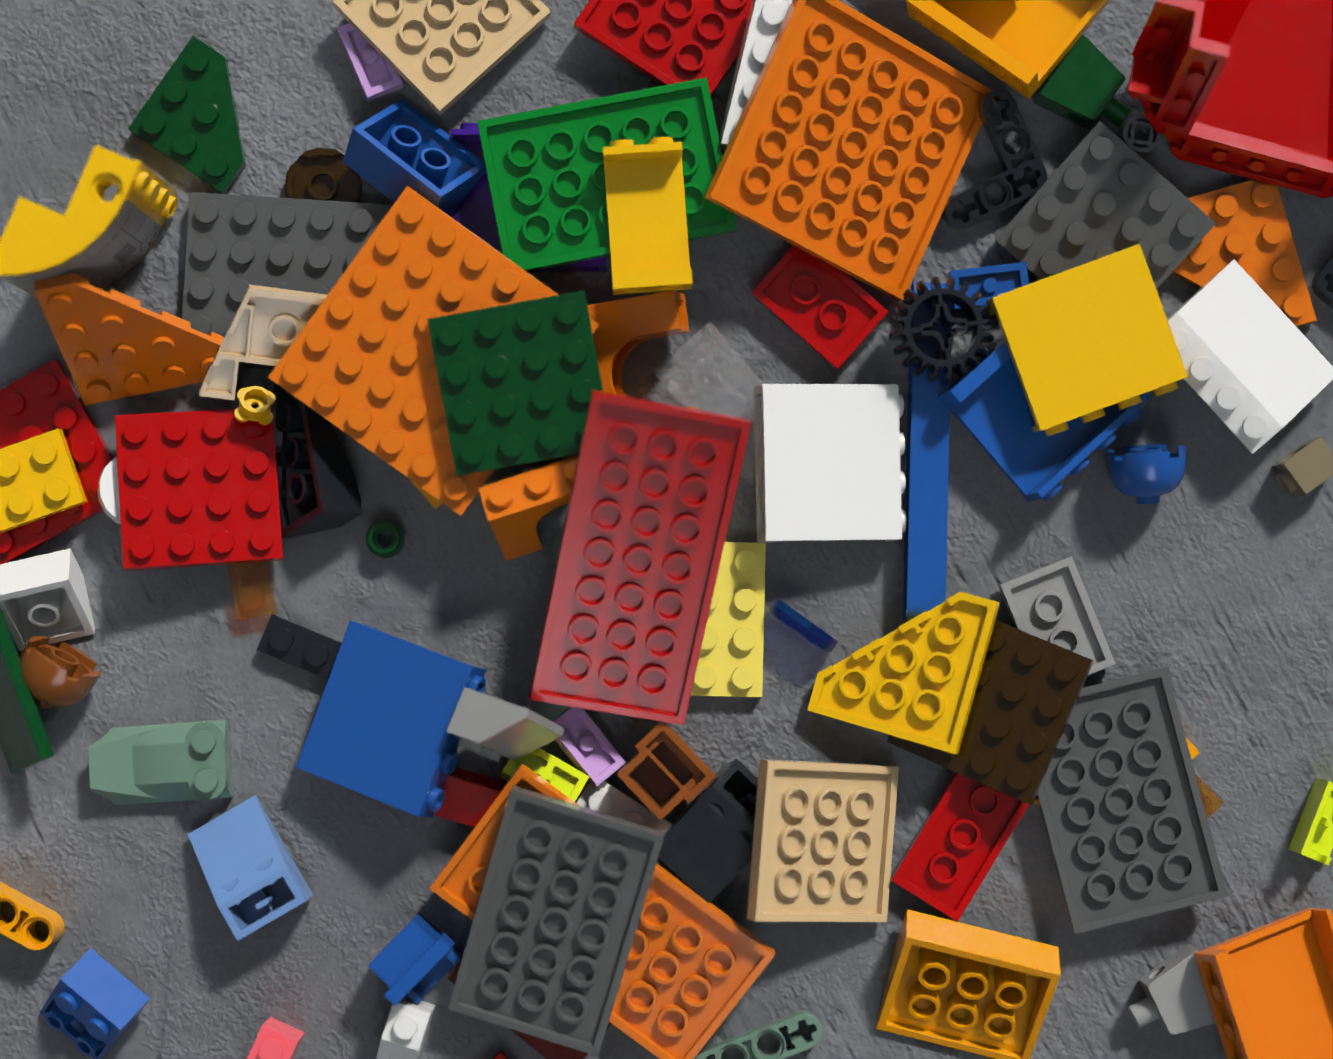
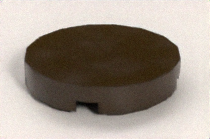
[284,147,362,203]

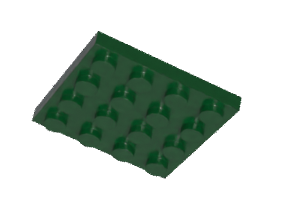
[428,290,603,476]

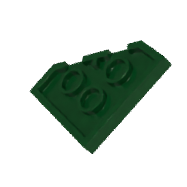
[128,36,247,194]

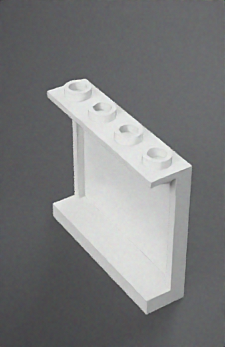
[754,384,907,543]

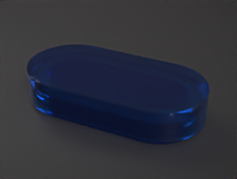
[767,597,838,654]

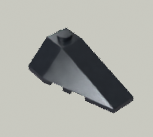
[276,384,362,539]

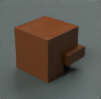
[617,722,717,821]

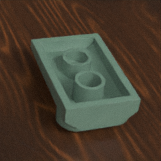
[88,719,234,805]

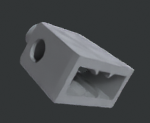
[1128,944,1215,1035]

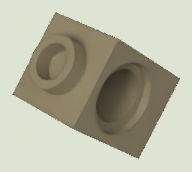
[1273,436,1333,497]

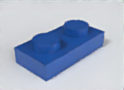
[948,262,1029,311]

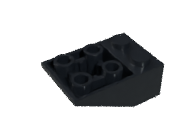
[658,758,758,903]

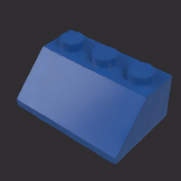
[343,99,487,216]

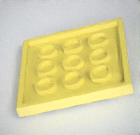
[691,542,766,697]

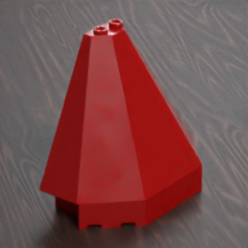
[1127,0,1333,199]

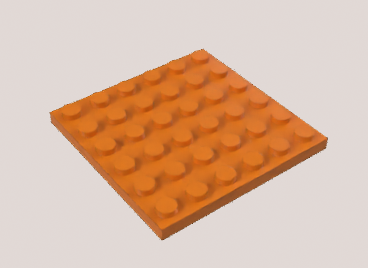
[704,0,993,300]
[268,186,600,516]

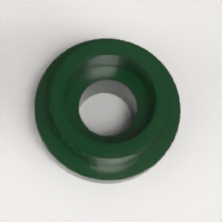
[366,519,405,558]

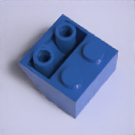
[40,948,150,1059]

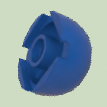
[1106,444,1186,504]

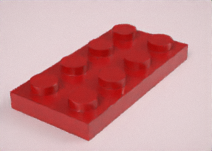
[890,772,1029,922]

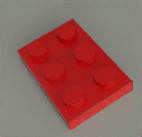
[751,245,889,370]

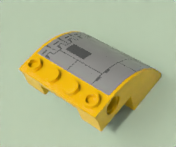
[0,144,178,297]

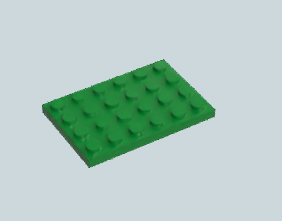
[477,77,737,272]

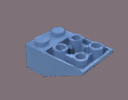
[188,795,313,941]

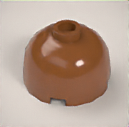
[20,636,101,709]

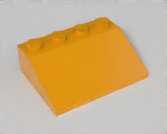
[876,909,1061,1059]

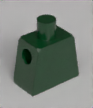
[1033,34,1133,129]

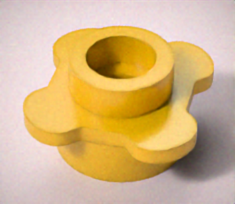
[234,386,276,425]

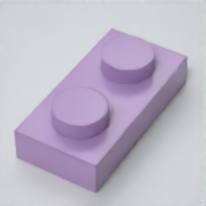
[337,23,403,102]
[553,707,626,789]

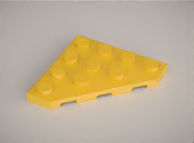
[807,592,1000,754]

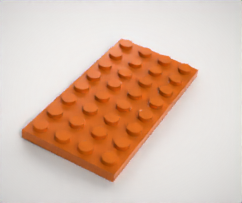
[429,763,775,1059]

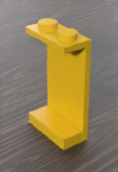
[603,137,693,295]

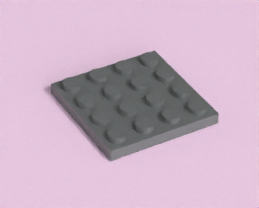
[994,121,1216,289]

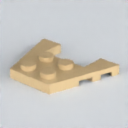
[199,284,327,400]

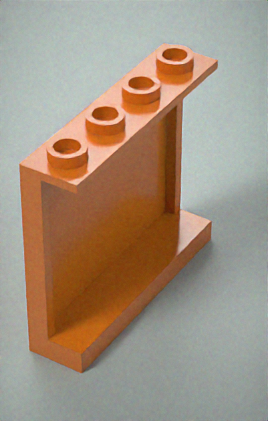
[1194,908,1333,1059]

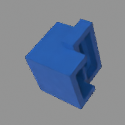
[368,912,463,1006]

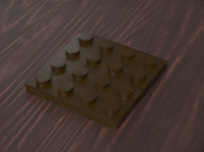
[887,620,1094,805]

